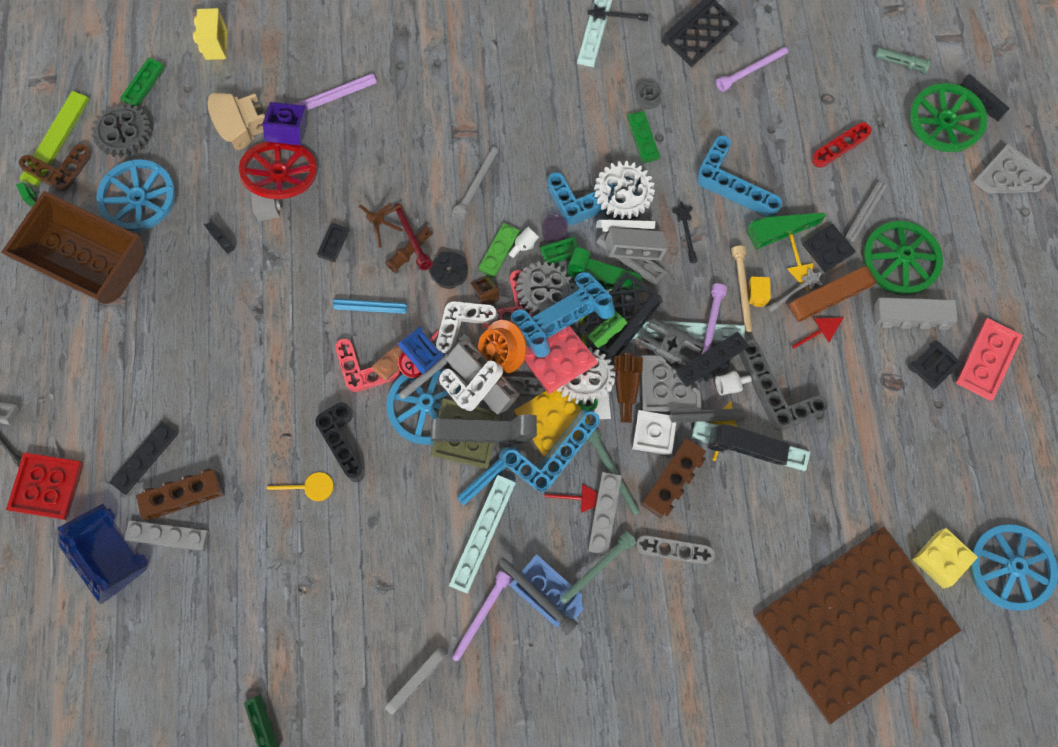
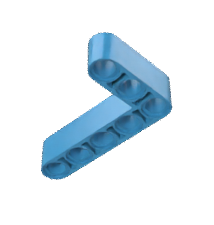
[697,136,782,217]
[548,172,641,225]
[499,410,600,492]

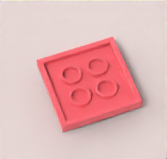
[524,326,598,394]

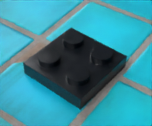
[803,224,856,273]

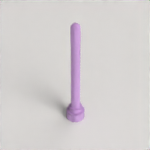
[716,47,788,92]
[702,283,727,354]
[452,570,513,661]

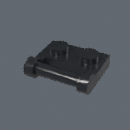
[908,340,962,390]

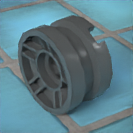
[637,81,662,109]

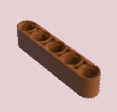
[788,266,877,322]

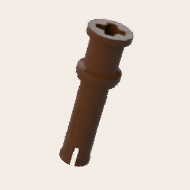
[385,226,433,274]

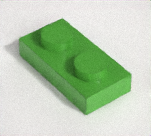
[587,311,627,348]

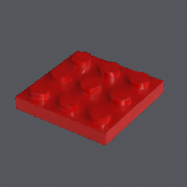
[6,452,83,521]

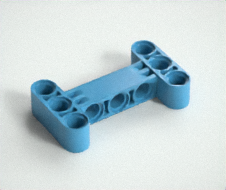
[511,272,615,358]

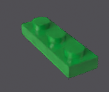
[120,57,165,107]
[627,111,660,164]

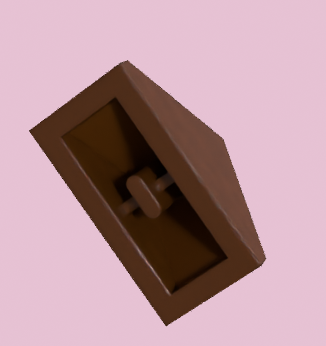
[471,276,499,305]

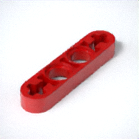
[812,122,872,168]

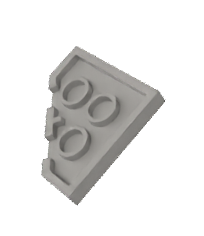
[973,144,1052,194]
[641,355,701,413]

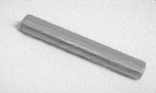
[845,182,886,242]

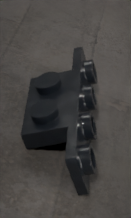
[676,332,749,387]

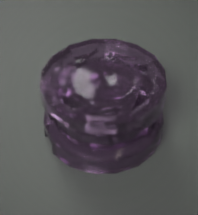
[542,214,568,243]

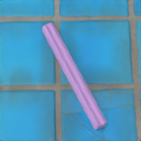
[295,74,377,111]

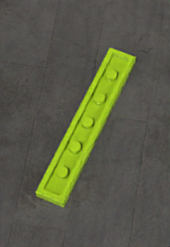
[19,91,90,187]

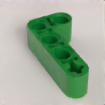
[568,247,642,296]

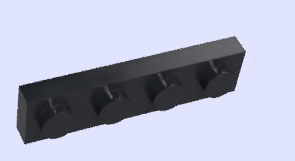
[109,421,178,495]

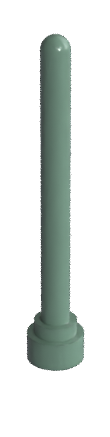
[587,429,640,515]
[561,532,636,603]

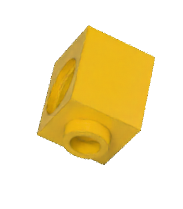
[748,277,771,307]

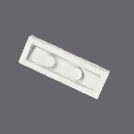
[597,220,655,232]

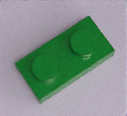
[540,237,579,265]

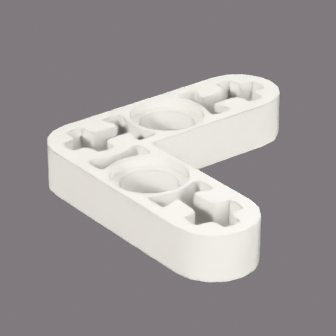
[436,302,499,355]
[439,361,503,411]

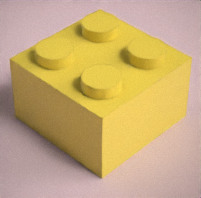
[193,8,228,60]
[912,528,978,589]

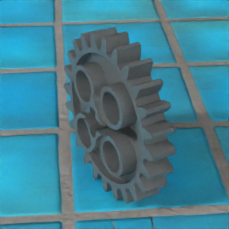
[91,102,152,158]

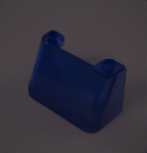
[57,504,149,604]

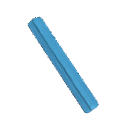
[333,298,407,314]
[457,446,520,505]

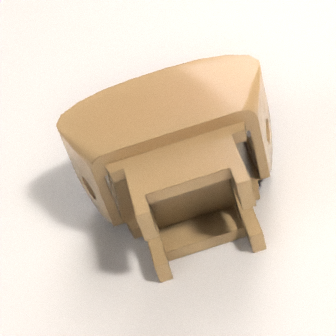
[208,93,265,150]

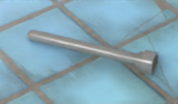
[452,146,498,220]
[399,334,474,399]

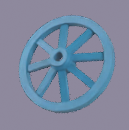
[96,160,175,231]
[387,368,468,445]
[970,525,1058,611]

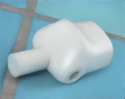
[508,226,539,258]
[715,371,752,396]

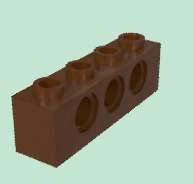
[641,438,706,519]
[136,469,225,521]

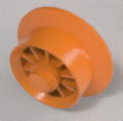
[478,320,527,373]

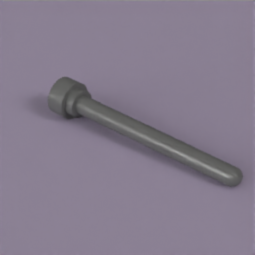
[499,558,578,635]

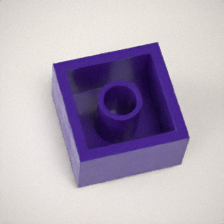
[263,102,307,145]

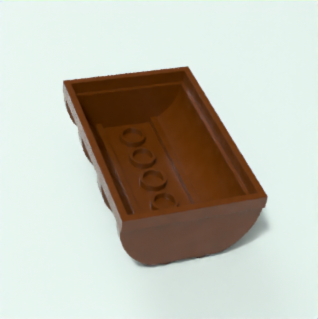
[1,191,144,304]

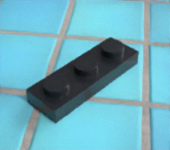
[960,74,1010,122]

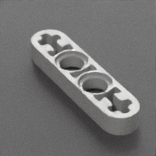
[636,535,715,565]
[385,646,449,716]

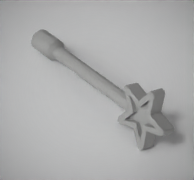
[767,268,823,313]

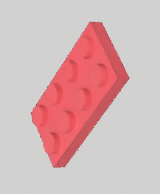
[955,318,1023,401]

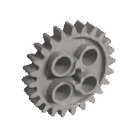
[515,261,576,316]

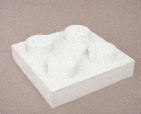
[632,410,676,456]

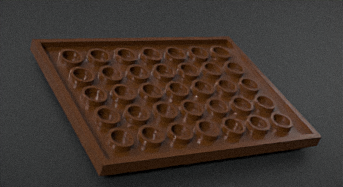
[754,527,961,724]

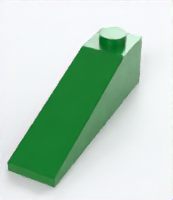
[746,213,826,250]

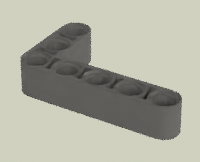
[739,340,828,431]
[431,415,537,444]

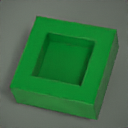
[16,182,37,207]

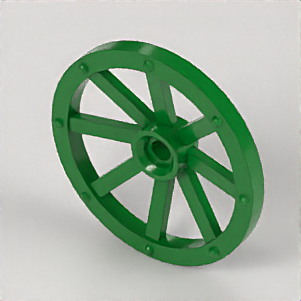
[910,83,987,152]
[863,221,943,295]

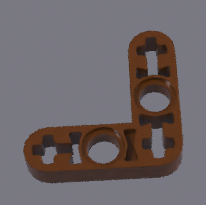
[19,144,91,191]

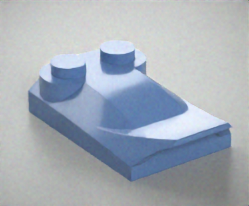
[509,554,584,627]

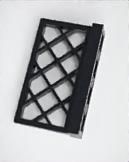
[661,0,739,68]
[579,272,663,359]

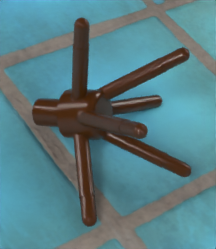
[359,203,403,248]

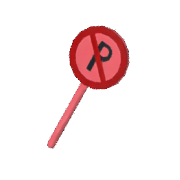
[398,330,439,378]

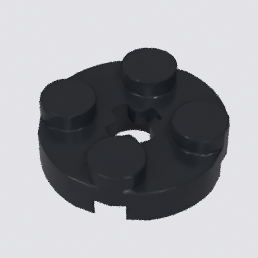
[431,252,468,289]

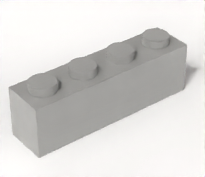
[874,298,957,330]
[446,340,520,415]

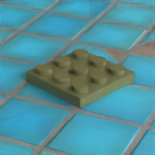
[430,398,499,469]

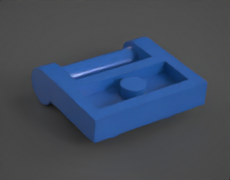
[397,326,445,374]

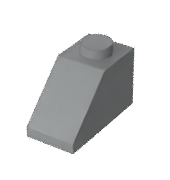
[251,180,282,221]

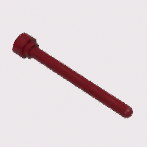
[394,203,433,271]

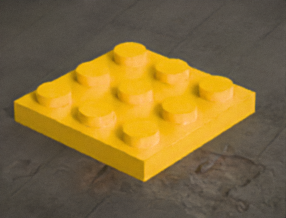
[514,390,590,458]

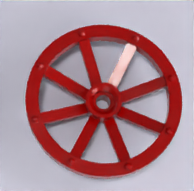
[239,142,317,199]

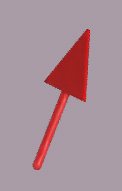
[792,317,844,349]
[544,484,599,513]

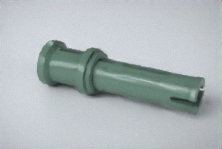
[875,46,932,74]

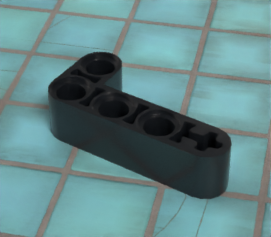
[315,402,365,482]
[708,424,790,465]

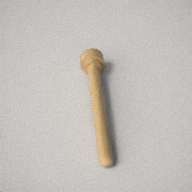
[731,246,752,333]

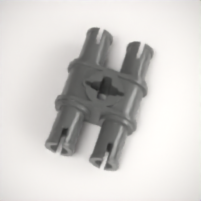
[639,317,704,367]

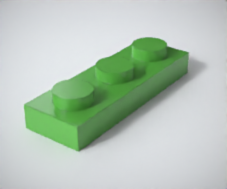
[478,223,520,278]

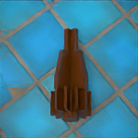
[614,353,643,423]

